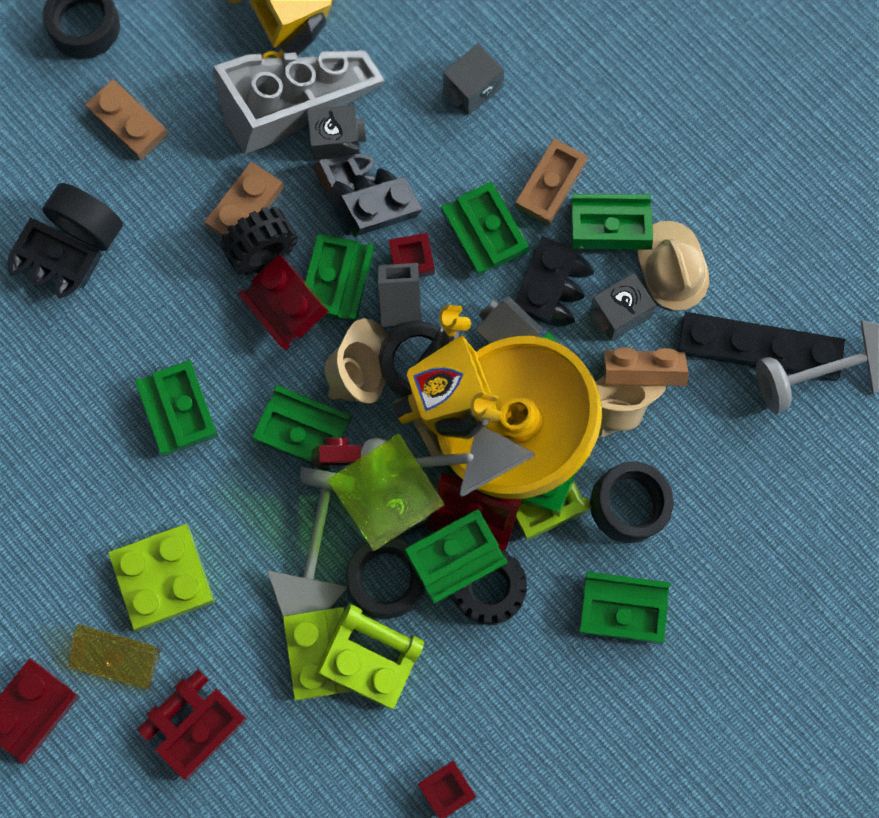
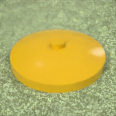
[437,336,602,499]

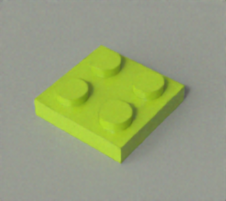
[108,524,215,631]

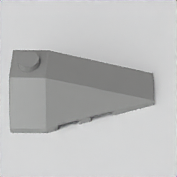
[213,51,385,154]

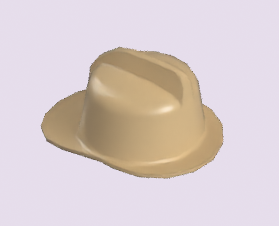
[637,221,709,311]
[324,318,388,404]
[595,376,666,437]

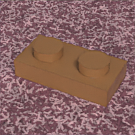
[85,79,169,160]
[515,139,588,226]
[205,161,284,237]
[603,347,689,386]

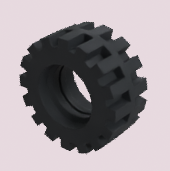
[220,207,298,276]
[453,550,527,626]

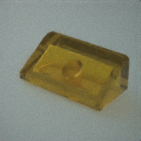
[69,624,162,690]

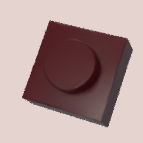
[388,233,435,277]
[312,438,361,466]
[418,760,477,818]

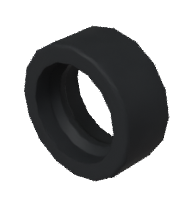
[43,0,120,59]
[43,183,123,251]
[378,320,439,398]
[590,461,674,544]
[346,536,424,619]

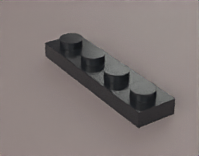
[678,312,845,381]

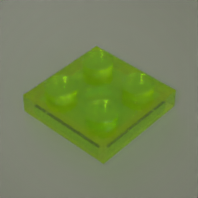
[327,434,445,551]

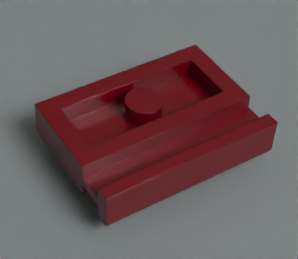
[238,254,329,351]
[426,472,522,551]
[0,658,80,764]

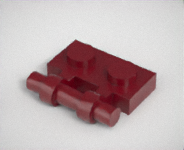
[137,669,248,781]

